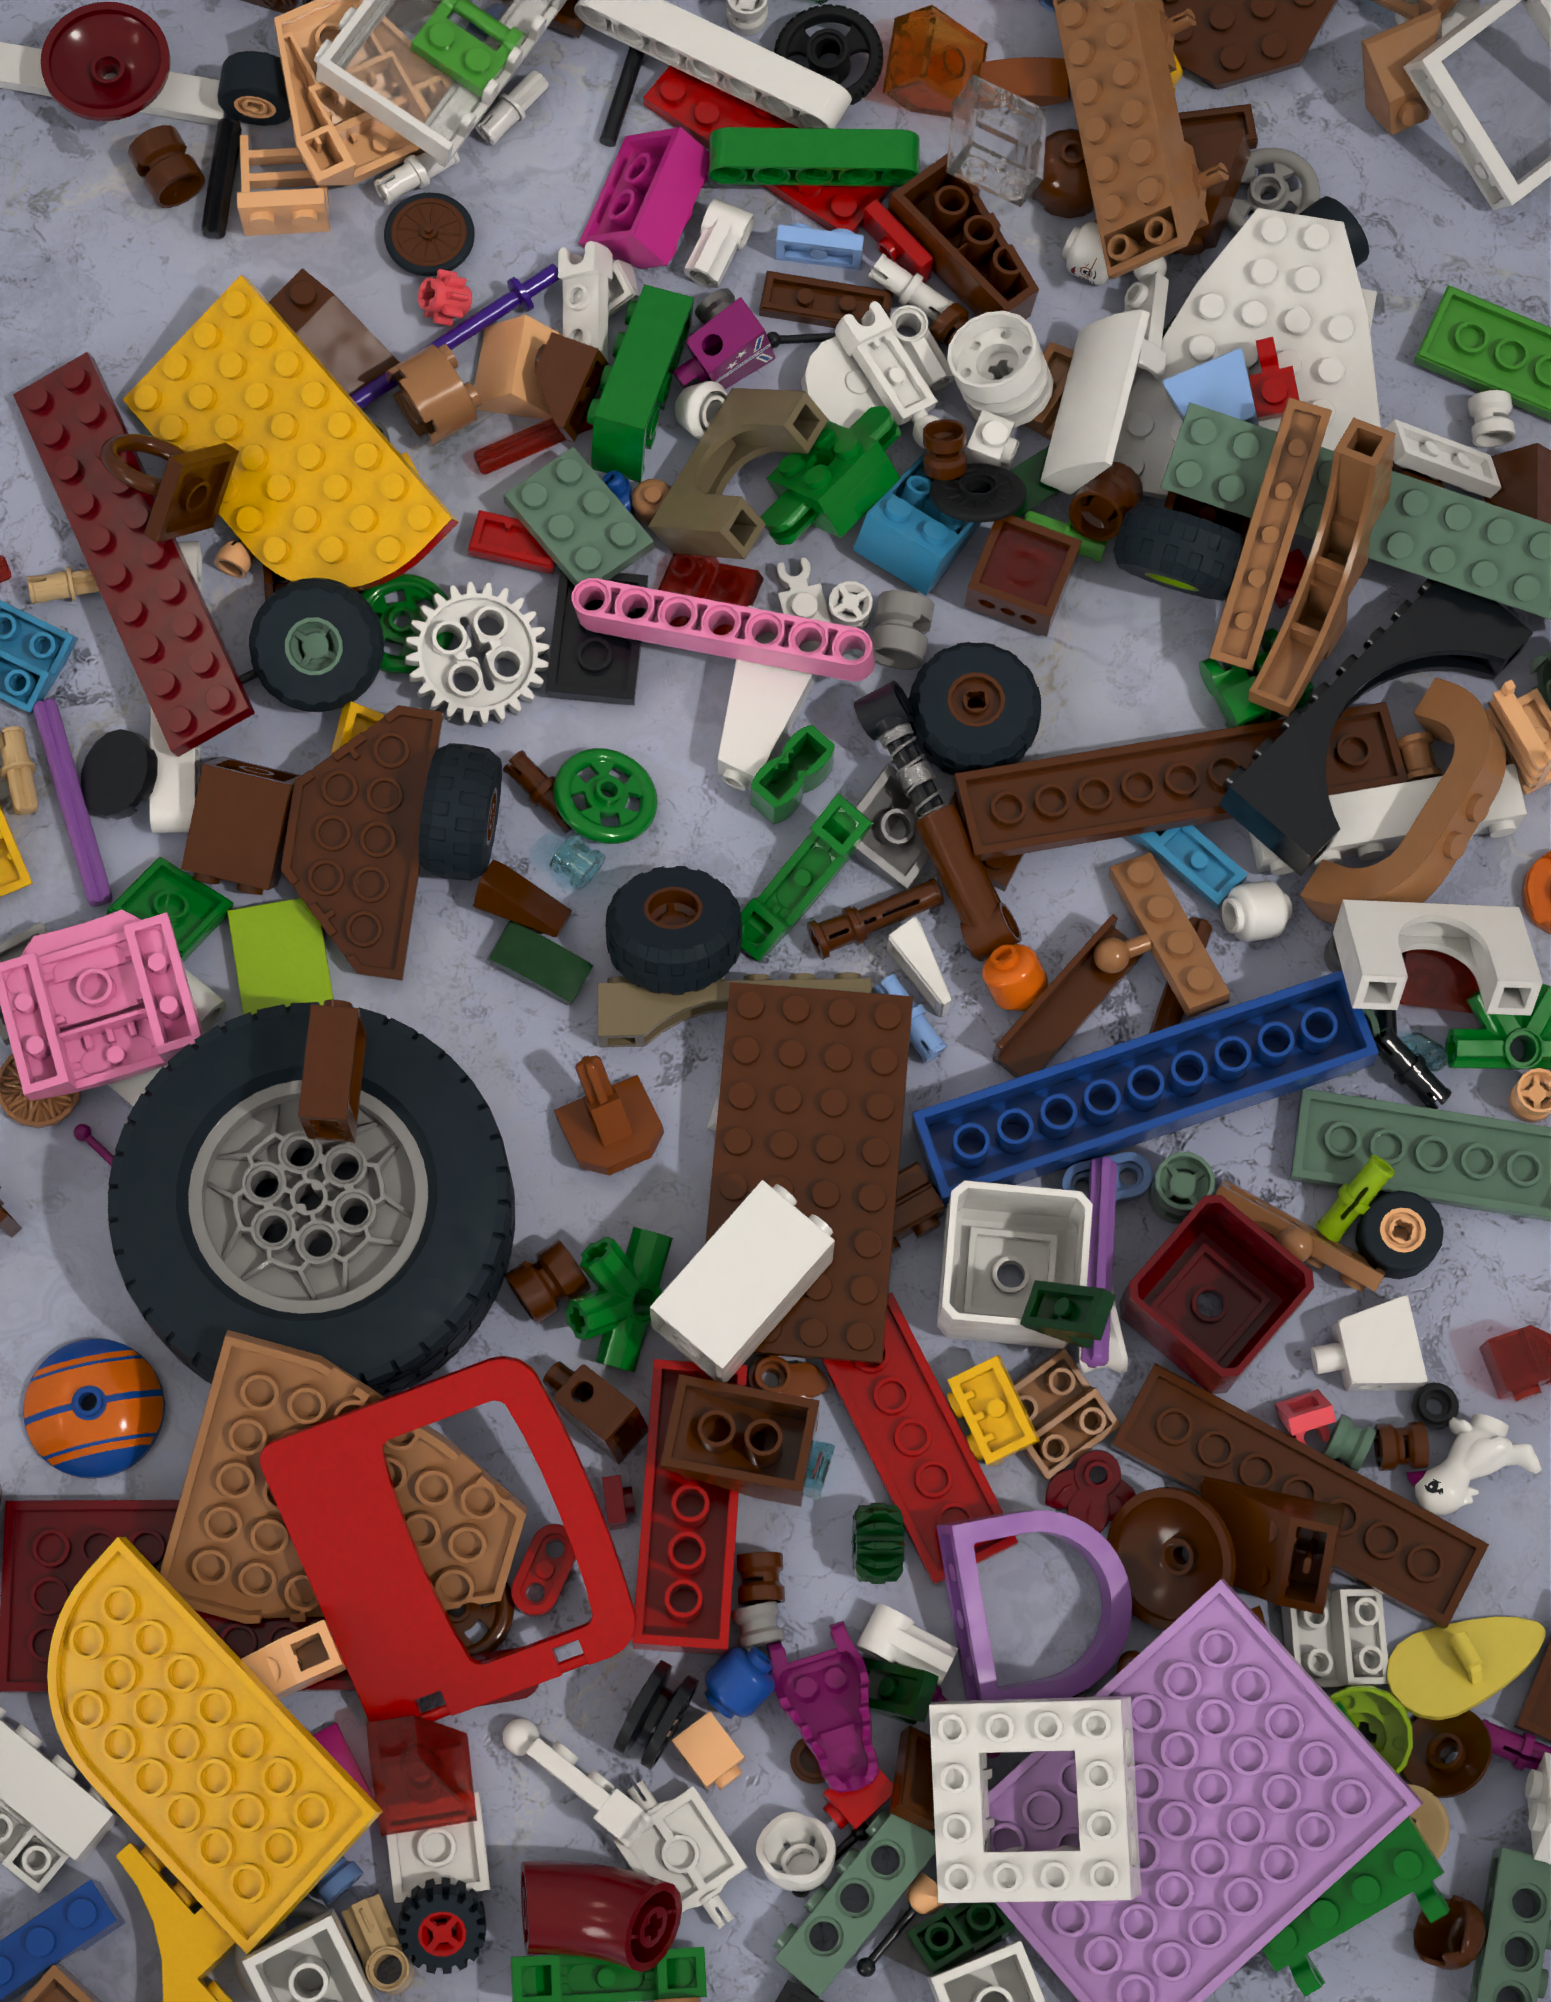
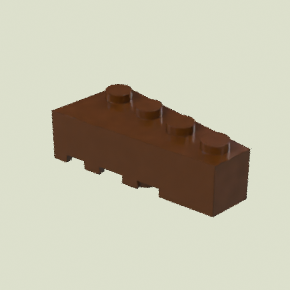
[888,148,1039,320]

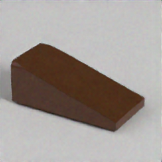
[473,860,572,938]

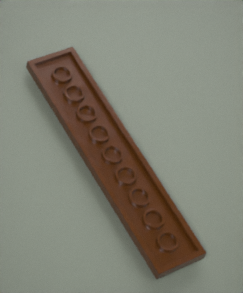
[953,702,1409,861]

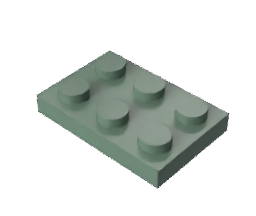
[504,446,654,586]

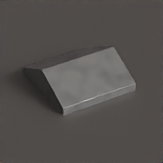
[853,764,930,890]

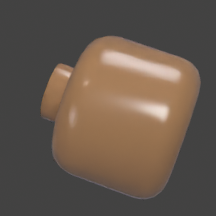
[631,479,671,526]

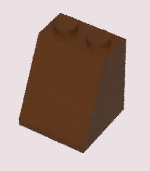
[181,756,302,895]

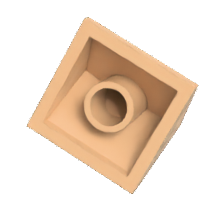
[474,314,563,421]

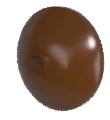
[1106,1487,1236,1630]

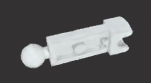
[558,241,613,398]
[1124,257,1169,392]
[835,301,941,449]
[502,1718,652,1848]

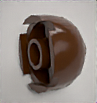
[1026,129,1094,218]

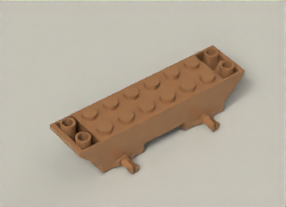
[1053,0,1229,279]

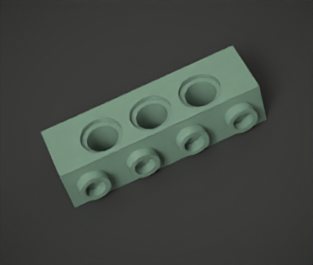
[773,1809,936,1998]
[1468,1847,1551,2002]

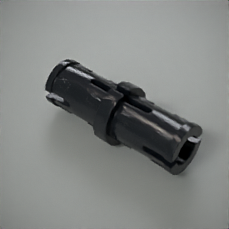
[1374,1027,1452,1109]

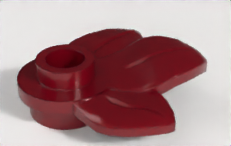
[1045,1450,1136,1533]

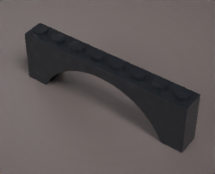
[1219,578,1533,876]

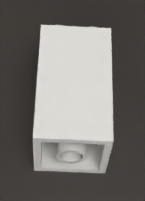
[650,1180,835,1383]

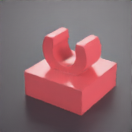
[1275,1389,1336,1444]

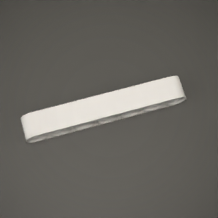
[574,0,852,129]
[149,541,202,833]

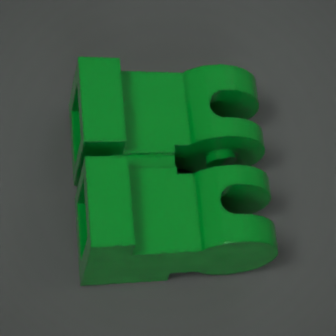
[1199,628,1314,728]

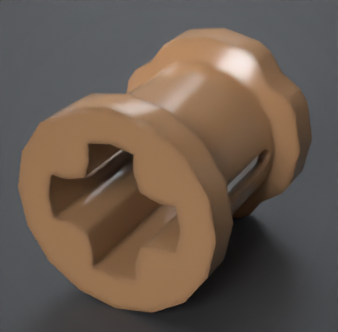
[1397,732,1443,782]

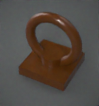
[100,434,239,543]

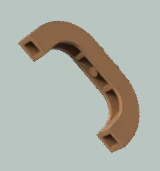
[1299,677,1506,925]

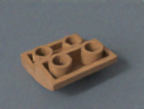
[1013,1348,1122,1480]

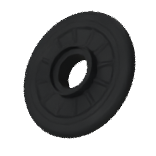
[930,463,1026,523]

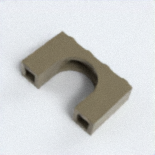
[648,388,828,560]

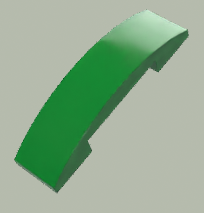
[740,794,873,961]
[510,1947,707,2002]

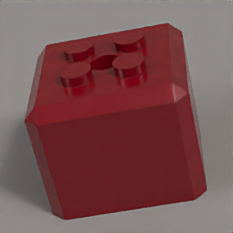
[1119,1195,1314,1394]

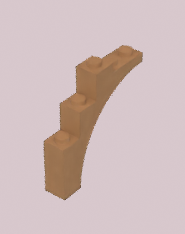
[1248,417,1396,717]

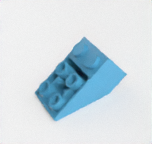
[852,450,982,596]

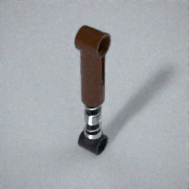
[854,680,1022,962]

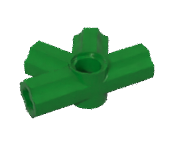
[1445,983,1551,1070]
[565,1226,673,1372]

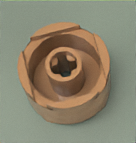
[385,344,482,447]

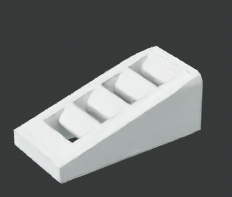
[886,916,951,1017]

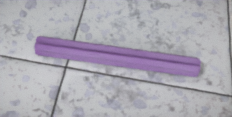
[33,699,113,907]
[1080,1156,1117,1368]

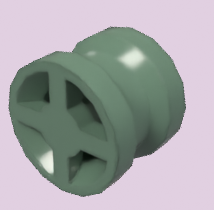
[1323,1414,1377,1472]

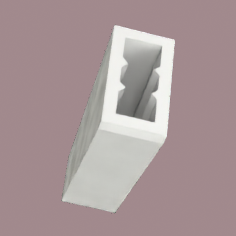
[718,605,821,791]

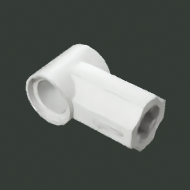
[684,198,755,289]
[890,305,955,394]
[856,1603,958,1687]

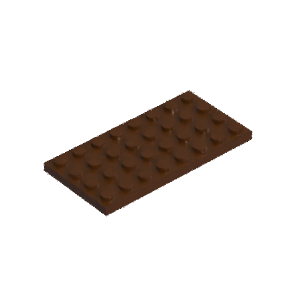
[705,982,913,1364]

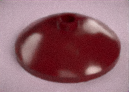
[40,2,171,121]

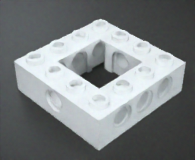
[929,1696,1141,1903]

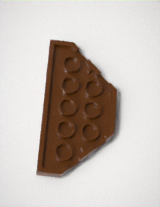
[1162,0,1339,90]
[281,705,444,981]

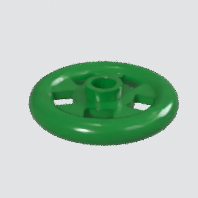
[361,574,454,674]
[553,748,658,844]

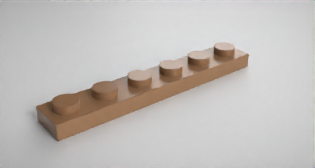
[1208,398,1332,670]

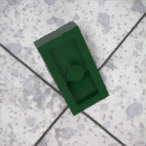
[1020,1280,1116,1348]
[862,1657,939,1725]

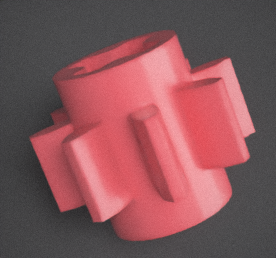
[418,269,472,326]

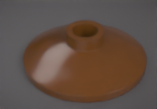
[1402,1710,1492,1798]

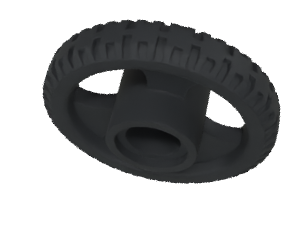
[774,4,883,105]

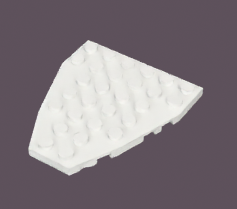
[1113,208,1381,500]

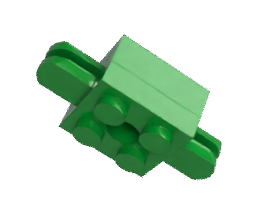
[761,406,901,545]

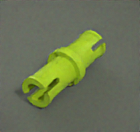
[1316,1155,1395,1243]

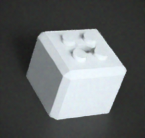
[937,1180,1093,1349]

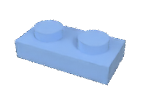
[776,223,864,270]

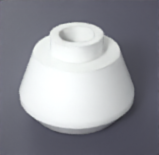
[675,381,727,440]

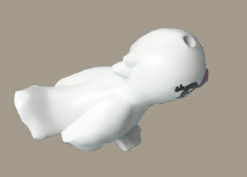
[1406,1414,1542,1516]

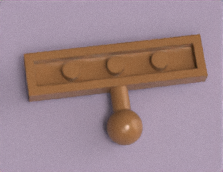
[1093,852,1230,1018]
[1215,1179,1385,1292]

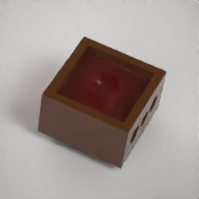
[965,515,1082,637]

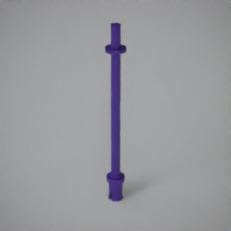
[350,263,560,409]

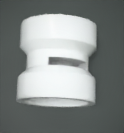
[727,0,768,35]
[1467,390,1516,448]

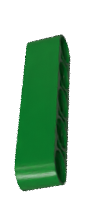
[709,127,920,187]

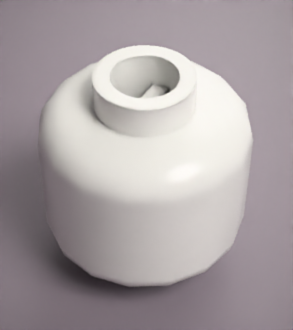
[1222,880,1293,943]

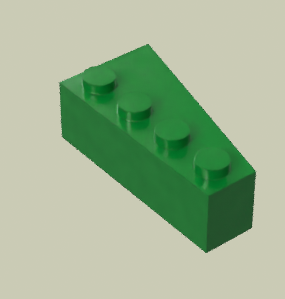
[587,284,694,483]

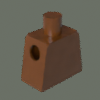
[543,1361,648,1465]

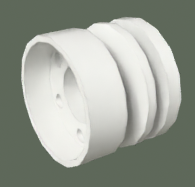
[947,311,1054,428]

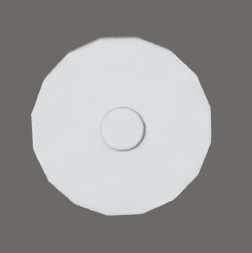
[801,336,885,429]

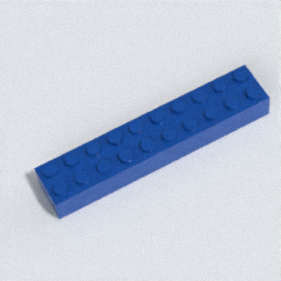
[912,970,1379,1208]

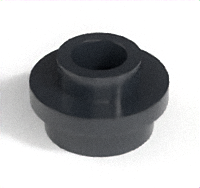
[1411,1382,1459,1430]

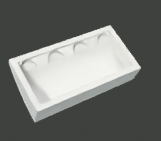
[1040,309,1150,495]

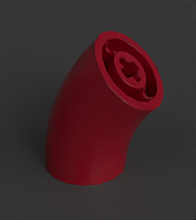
[520,1861,682,1972]

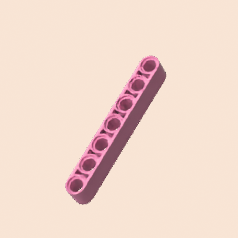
[572,578,875,681]

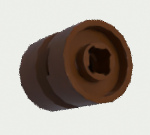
[128,125,205,208]
[1069,462,1143,541]
[504,1239,591,1325]

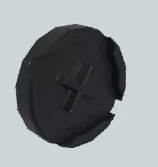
[81,729,158,820]

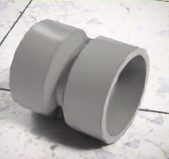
[871,590,935,670]

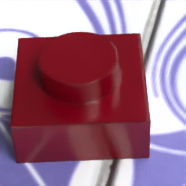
[602,1475,635,1531]

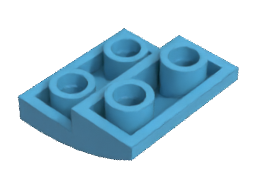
[0,600,78,714]

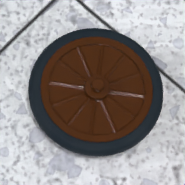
[384,192,475,276]

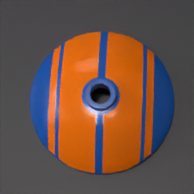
[23,1339,165,1479]

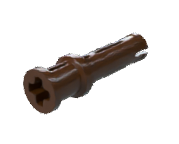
[807,878,944,960]

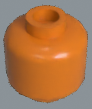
[982,944,1048,1011]

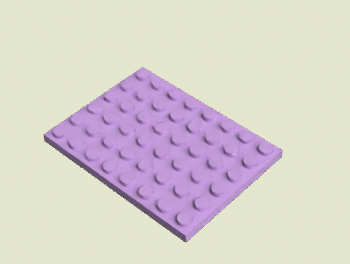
[988,1579,1423,2002]

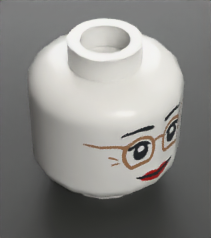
[1062,222,1120,286]

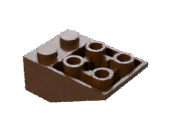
[1201,1477,1345,1615]

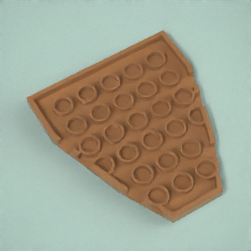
[160,1330,528,1624]

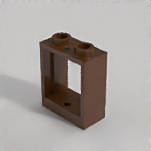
[298,999,367,1143]

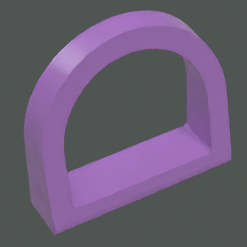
[936,1510,1132,1701]

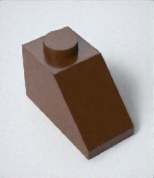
[534,332,609,442]

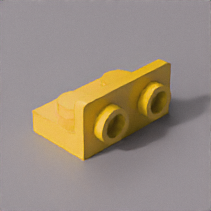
[947,1355,1040,1466]

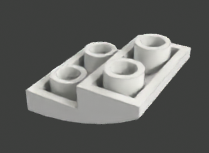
[1281,1589,1388,1689]

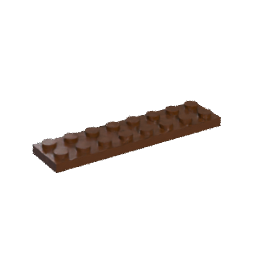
[1110,1363,1489,1629]

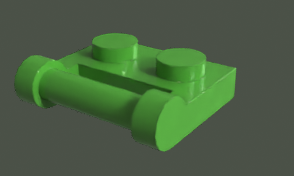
[410,0,526,98]

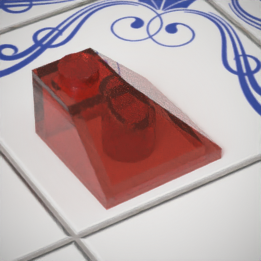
[366,1715,477,1836]

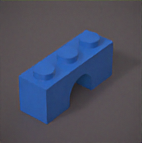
[0,1879,126,2002]

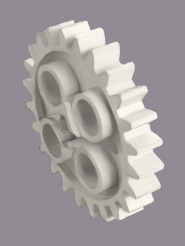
[404,582,549,727]

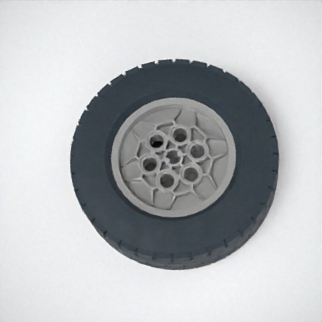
[108,1002,515,1397]

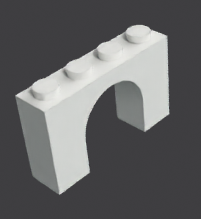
[1333,899,1543,1016]

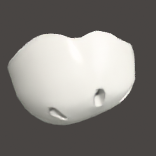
[756,1812,836,1892]

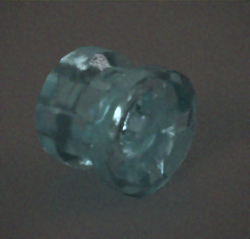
[549,833,606,890]

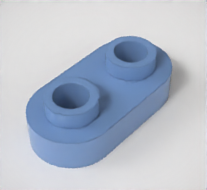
[1061,1152,1153,1204]

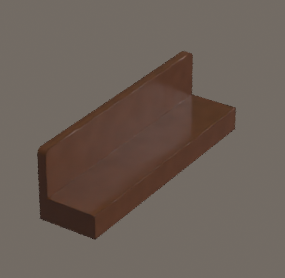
[992,914,1144,1078]

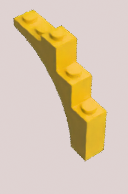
[116,1843,237,2002]

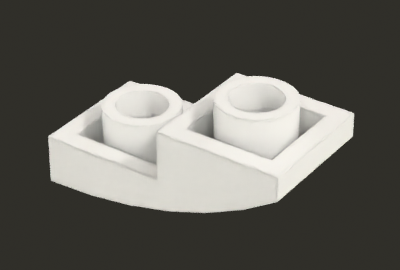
[0,1798,70,1893]

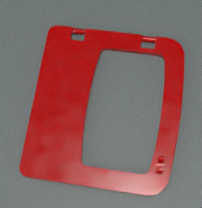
[259,1356,636,1738]

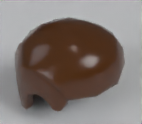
[1413,1895,1487,1971]

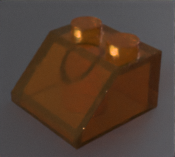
[882,5,988,120]

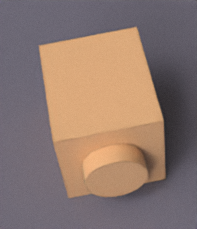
[672,1711,745,1790]

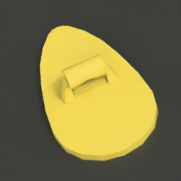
[1386,1616,1546,1721]

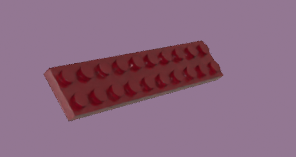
[13,352,255,757]

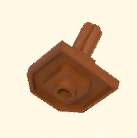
[554,1055,664,1176]

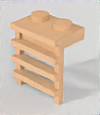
[237,135,330,236]
[1485,679,1551,796]

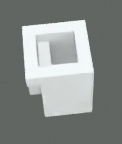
[966,410,1020,470]

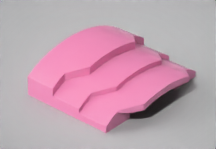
[0,910,204,1101]

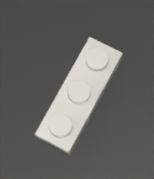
[1385,419,1502,498]

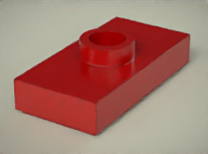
[863,199,933,283]
[468,510,556,575]

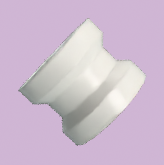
[828,581,873,630]

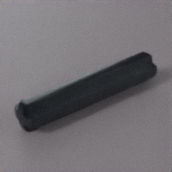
[201,118,242,239]

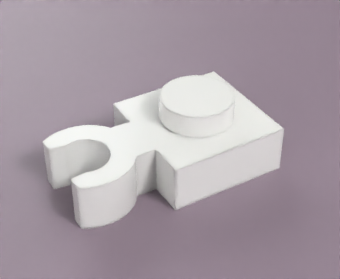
[777,557,831,623]

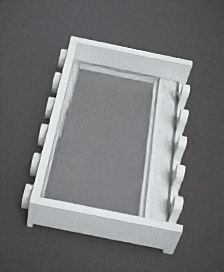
[314,0,567,168]

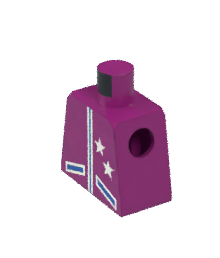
[672,297,776,389]

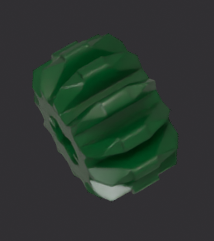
[851,1503,905,1584]

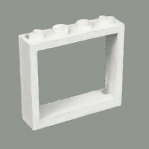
[1403,0,1551,210]

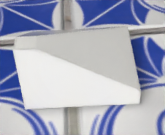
[608,259,639,319]

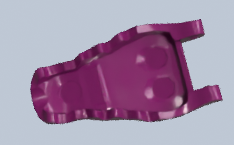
[766,1620,879,1793]

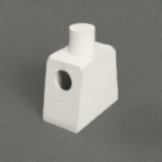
[1311,1295,1428,1391]

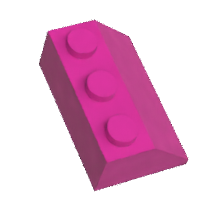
[578,127,709,269]

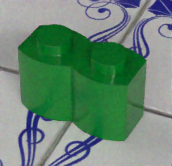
[751,725,835,825]

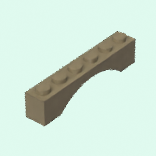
[598,972,872,1048]

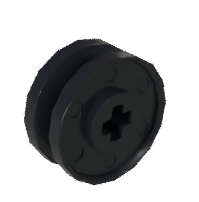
[613,1660,699,1770]

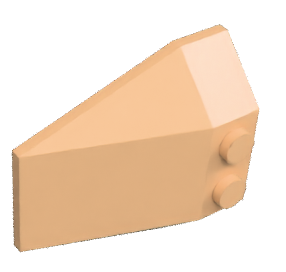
[274,0,453,185]

